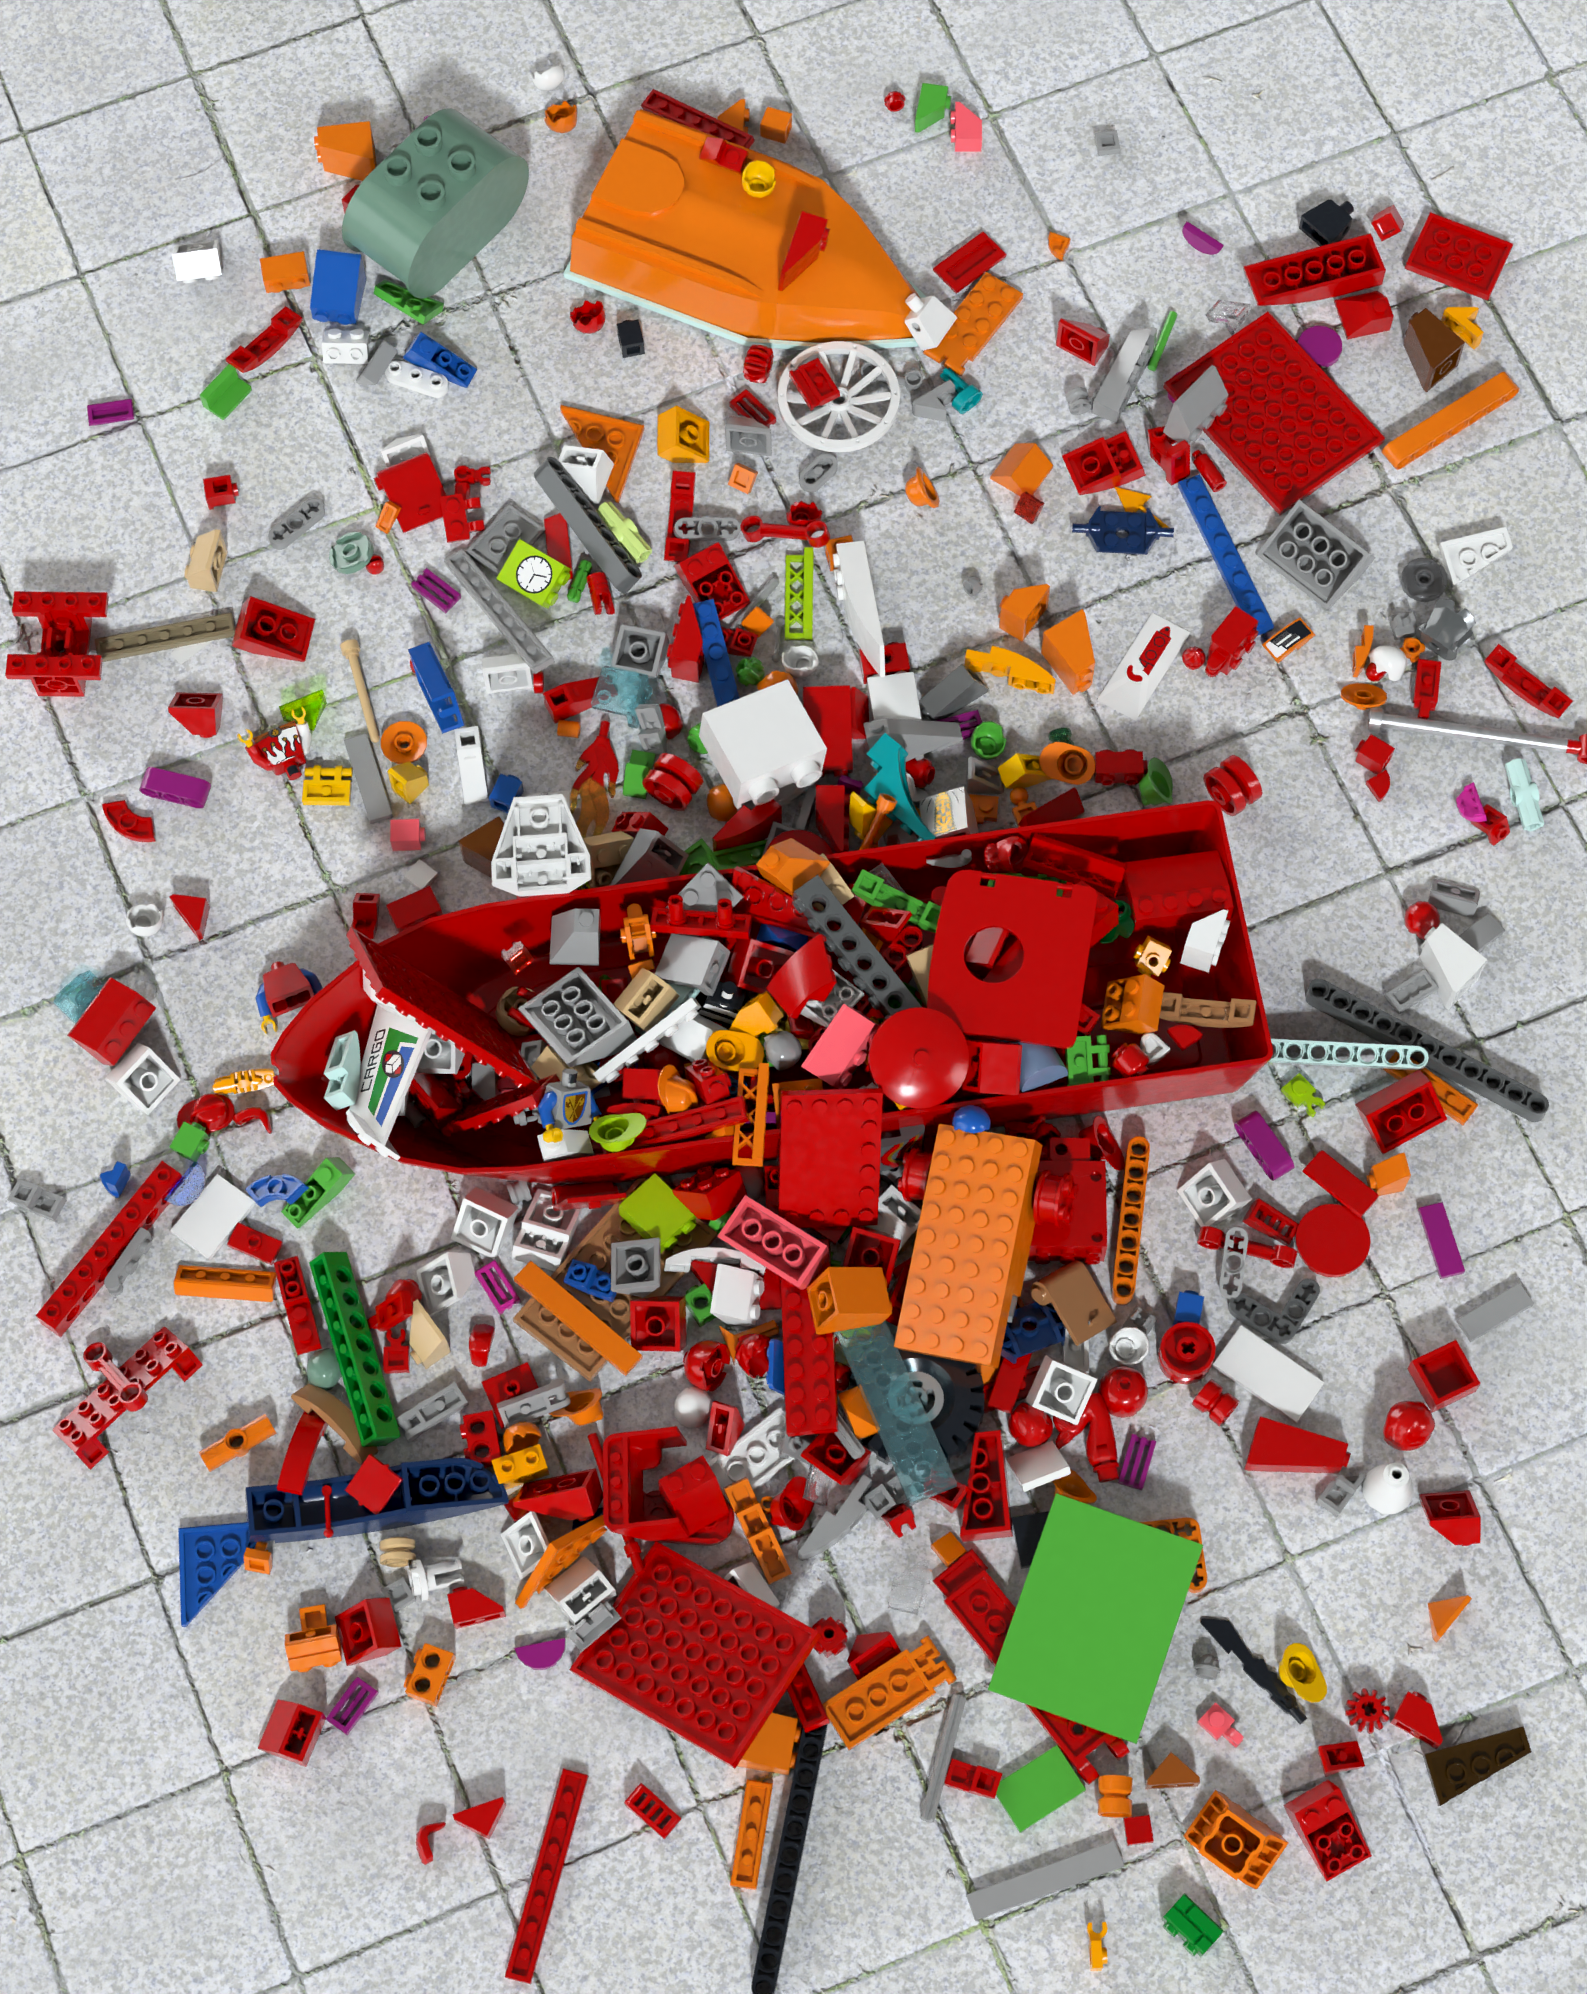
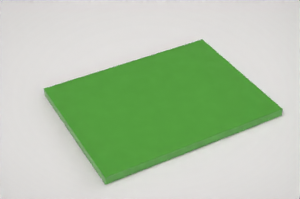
[988,1493,1203,1744]

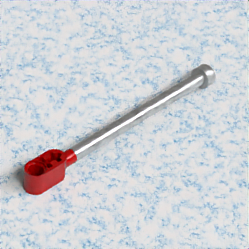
[1367,707,1587,764]

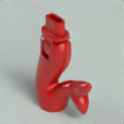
[1053,1393,1119,1483]

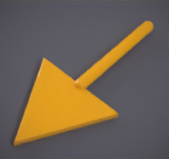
[1115,487,1170,528]

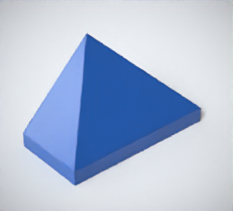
[757,923,809,952]

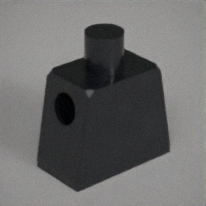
[1299,199,1354,246]

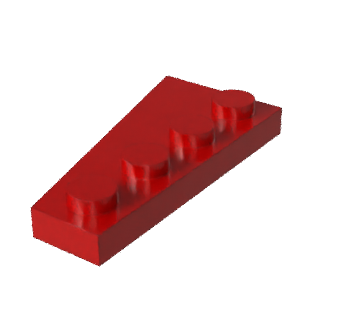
[732,866,821,937]

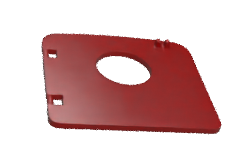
[927,870,1098,1049]

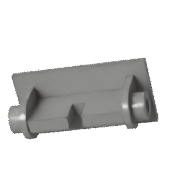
[567,1600,621,1652]

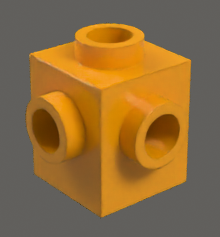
[1133,935,1172,977]

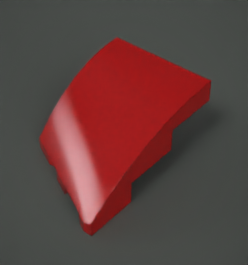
[766,934,836,1019]

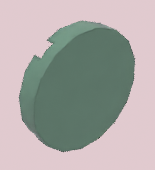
[329,532,374,574]

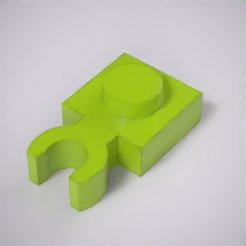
[1281,1073,1325,1117]

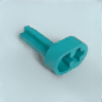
[940,368,983,414]

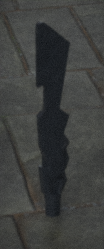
[1200,1618,1308,1725]

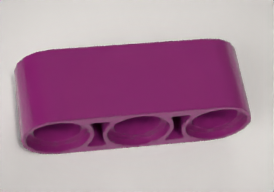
[139,767,212,809]
[1234,1110,1295,1181]

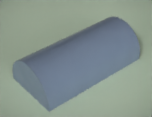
[991,1038,1068,1093]

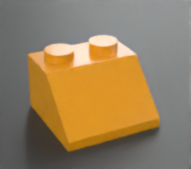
[657,405,709,463]

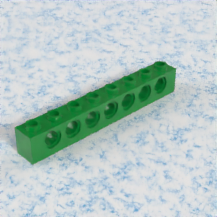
[309,1252,401,1447]

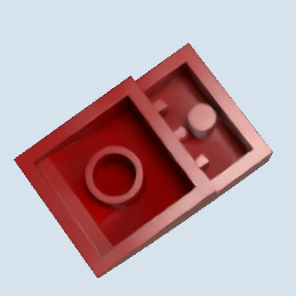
[1062,431,1146,495]
[712,799,782,852]

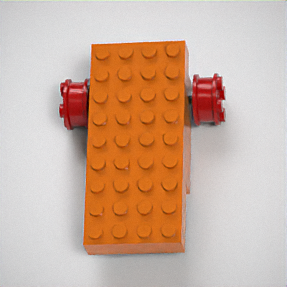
[894,1124,1078,1368]

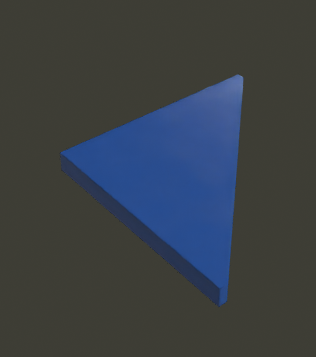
[178,1522,263,1627]

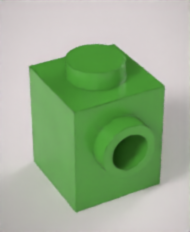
[170,1122,210,1163]

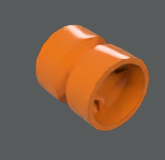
[1098,1775,1133,1818]

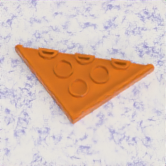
[560,405,645,503]
[515,1515,607,1609]

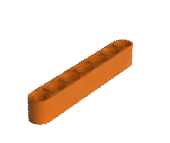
[1382,372,1520,470]
[1111,1136,1150,1305]

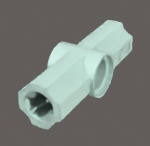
[1505,758,1544,831]

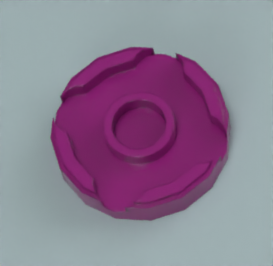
[1298,326,1342,367]

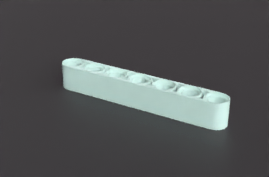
[1269,1039,1429,1070]

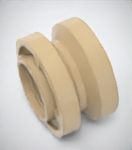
[379,1537,416,1567]

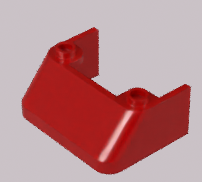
[603,1426,689,1541]

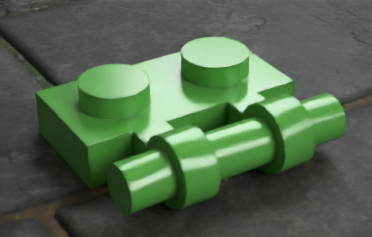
[1065,1035,1111,1086]

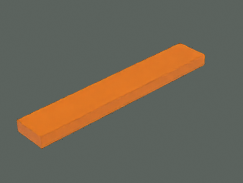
[514,1261,643,1376]

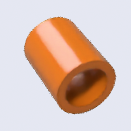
[557,720,581,738]

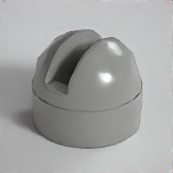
[963,576,983,597]

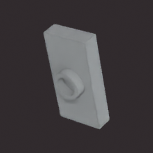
[1384,969,1439,1015]

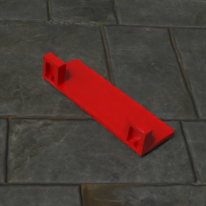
[52,1327,203,1470]

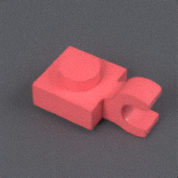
[1198,1702,1244,1748]

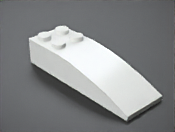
[833,541,885,677]

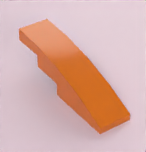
[723,1477,792,1584]

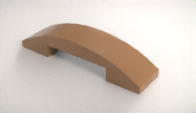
[1159,992,1257,1028]
[291,1384,378,1465]

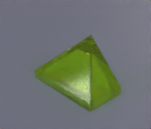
[279,689,327,731]

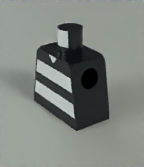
[697,981,747,1028]

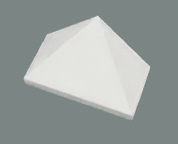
[380,434,431,468]

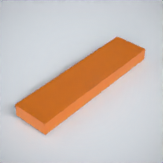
[1383,1052,1478,1126]
[730,1779,773,1890]

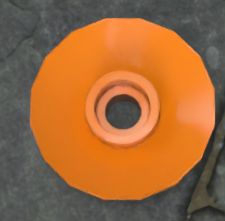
[1340,683,1387,710]
[381,721,427,764]

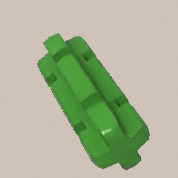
[567,560,592,603]

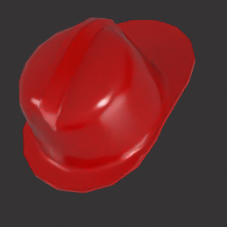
[177,1093,235,1134]
[1079,1116,1125,1170]
[770,1476,815,1531]

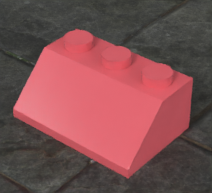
[802,1004,880,1089]

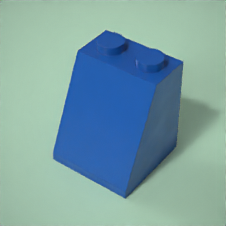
[310,249,367,325]

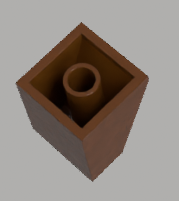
[1403,308,1465,393]
[458,816,504,878]

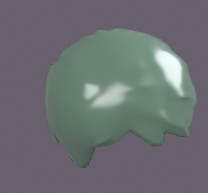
[307,1348,342,1391]

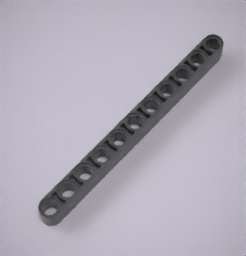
[1305,979,1549,1122]

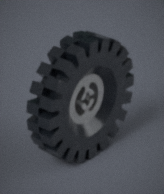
[848,1333,985,1471]

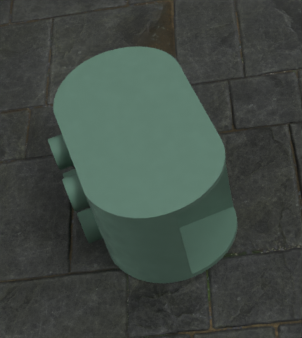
[342,108,529,299]

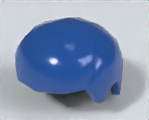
[952,1105,991,1134]

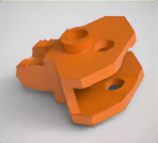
[620,903,656,961]

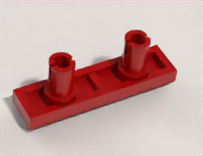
[650,895,752,939]

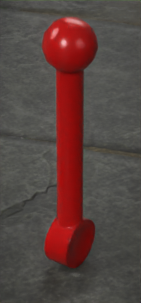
[322,1485,334,1538]

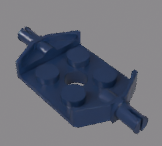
[1072,506,1174,555]
[1001,1302,1066,1364]

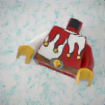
[237,706,312,781]

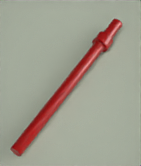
[587,1433,646,1575]

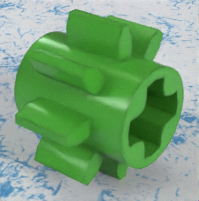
[736,656,765,687]

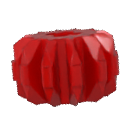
[743,344,774,383]
[1345,1688,1390,1734]

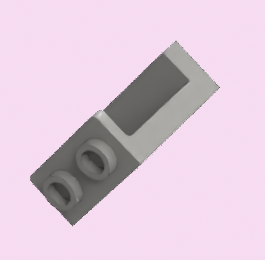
[655,933,730,996]

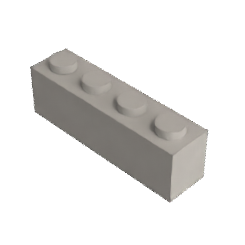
[1091,327,1157,423]

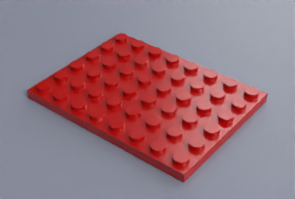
[1163,311,1385,516]
[346,927,540,1091]
[569,1541,821,1769]

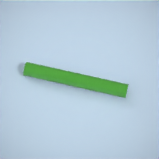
[1147,311,1177,371]

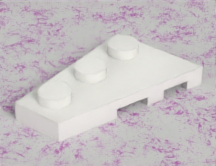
[1439,527,1513,588]

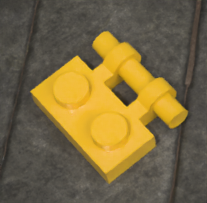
[302,765,353,806]

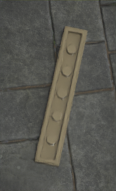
[94,612,235,662]

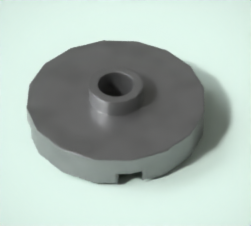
[1401,558,1447,602]

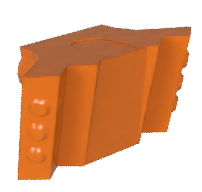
[1183,1790,1288,1890]

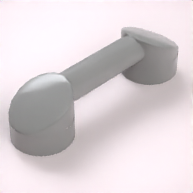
[861,362,923,391]

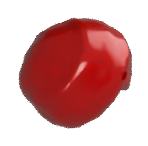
[1383,1401,1435,1451]

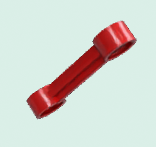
[740,516,830,548]
[1197,1226,1298,1268]
[83,1342,148,1412]

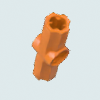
[199,1414,277,1472]

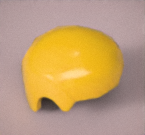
[742,160,776,198]

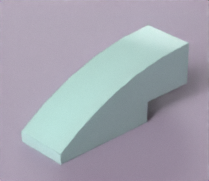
[324,1030,361,1111]

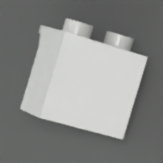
[699,679,827,811]

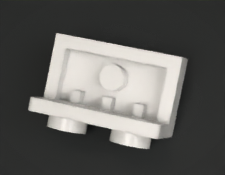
[322,329,370,364]

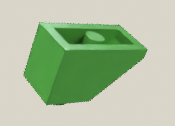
[915,83,952,133]

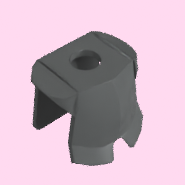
[1415,599,1476,661]

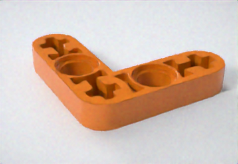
[1140,1517,1207,1593]

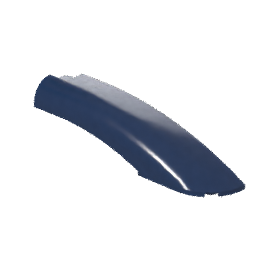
[245,1458,509,1543]

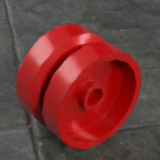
[642,753,704,811]
[1203,755,1263,817]
[1157,1322,1216,1385]

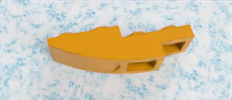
[964,646,1056,694]

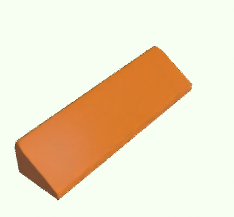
[174,1265,277,1302]

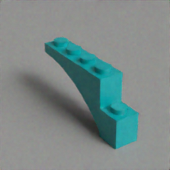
[864,733,937,842]

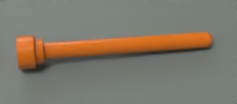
[859,793,897,850]

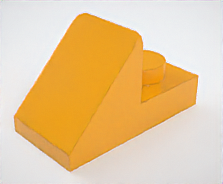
[1441,307,1484,349]

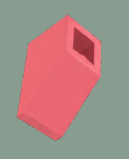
[950,102,982,152]

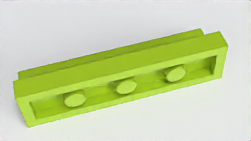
[785,547,813,641]

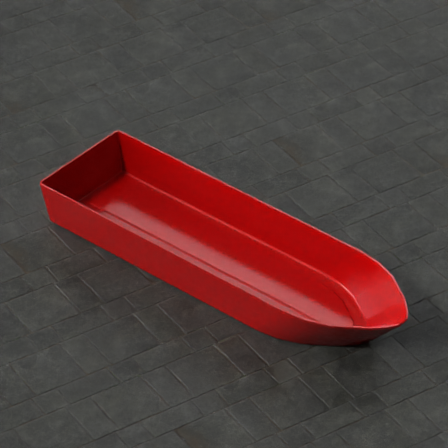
[270,800,1273,1185]

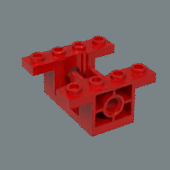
[5,591,109,697]

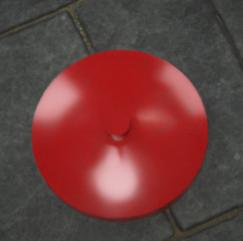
[868,1007,969,1108]

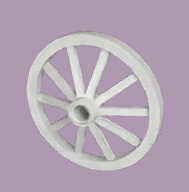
[778,341,900,452]

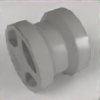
[1065,387,1092,415]
[505,1181,532,1205]

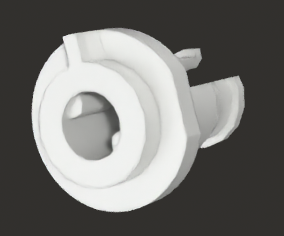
[408,1558,464,1601]

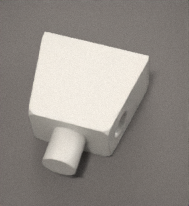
[905,293,957,351]

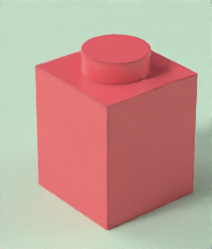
[390,819,426,851]

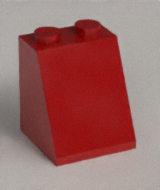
[658,1455,730,1539]

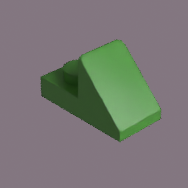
[623,749,656,799]

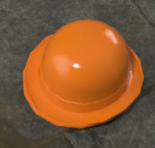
[905,467,940,508]

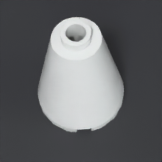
[1362,1463,1414,1515]

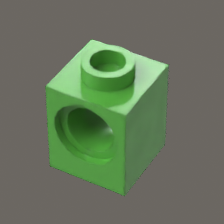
[684,1283,717,1327]

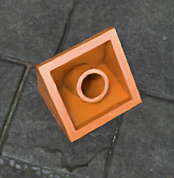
[990,443,1053,501]

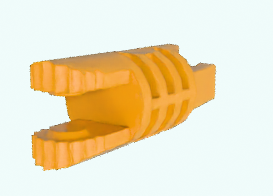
[212,1069,275,1094]

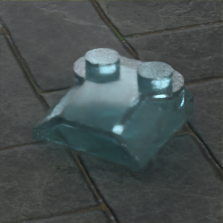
[53,970,105,1024]

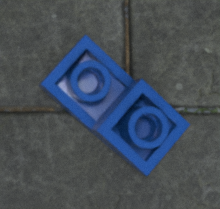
[563,1259,617,1302]

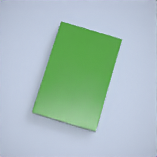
[996,1745,1086,1833]

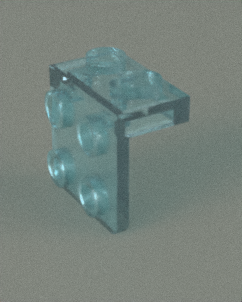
[591,666,652,729]

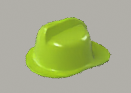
[589,1113,647,1152]

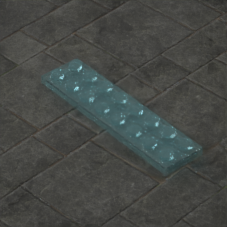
[834,1321,957,1506]

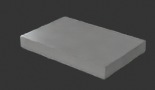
[466,503,545,576]

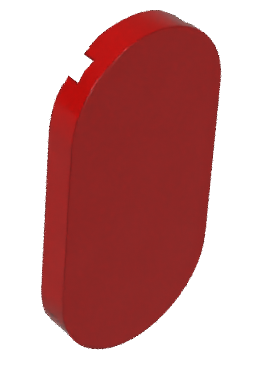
[645,1490,734,1546]

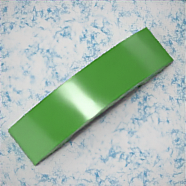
[852,869,941,933]

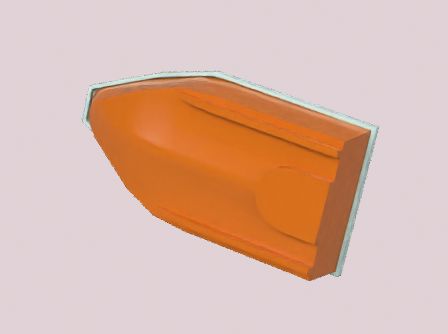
[564,109,926,350]

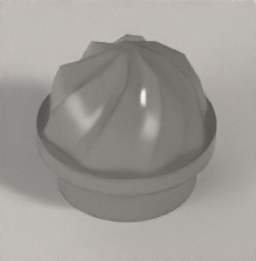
[1195,1654,1221,1680]

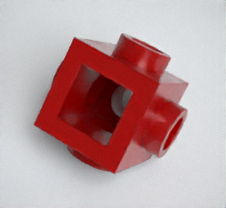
[812,1616,848,1658]

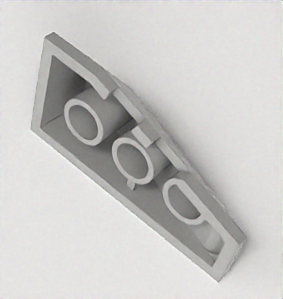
[863,718,963,774]

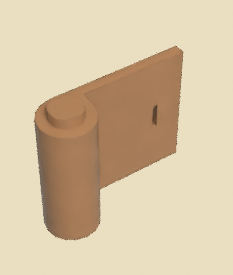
[1031,1260,1117,1346]

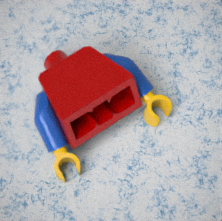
[256,961,323,1034]

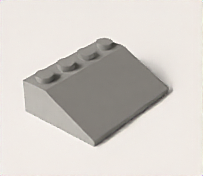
[1256,500,1375,610]
[518,967,637,1067]

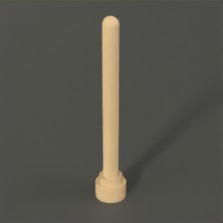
[340,639,380,743]

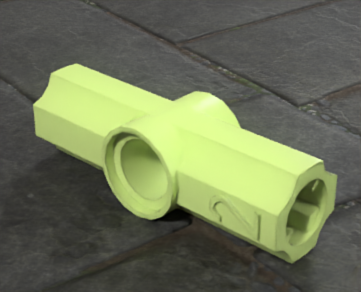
[596,501,652,564]

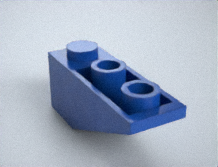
[403,332,478,388]

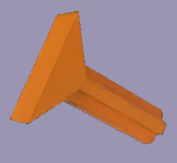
[719,1320,779,1365]

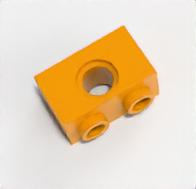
[491,1444,550,1490]

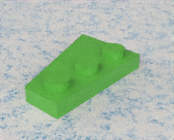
[373,280,444,325]

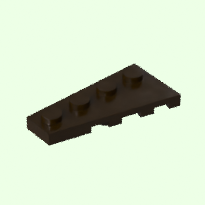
[1422,1726,1532,1806]

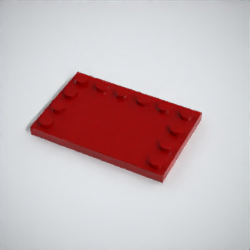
[778,1088,883,1228]

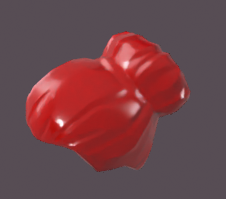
[984,836,1029,873]

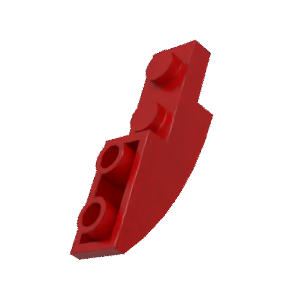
[274,1256,322,1355]

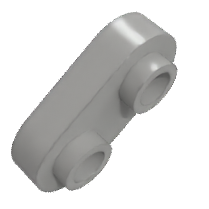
[799,453,838,492]

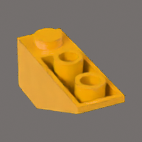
[729,991,783,1038]

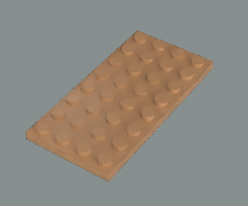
[513,1178,717,1382]

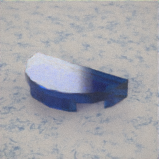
[164,1161,205,1206]

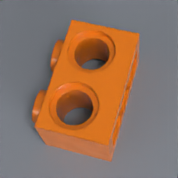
[404,1643,456,1707]

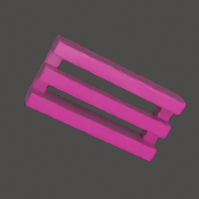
[474,1260,521,1315]

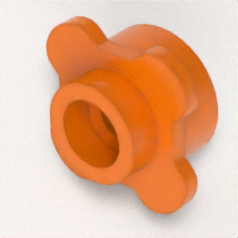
[1399,637,1425,663]

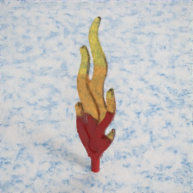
[570,721,619,838]

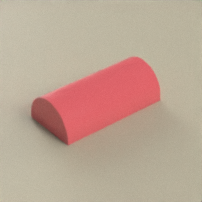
[717,1195,829,1290]

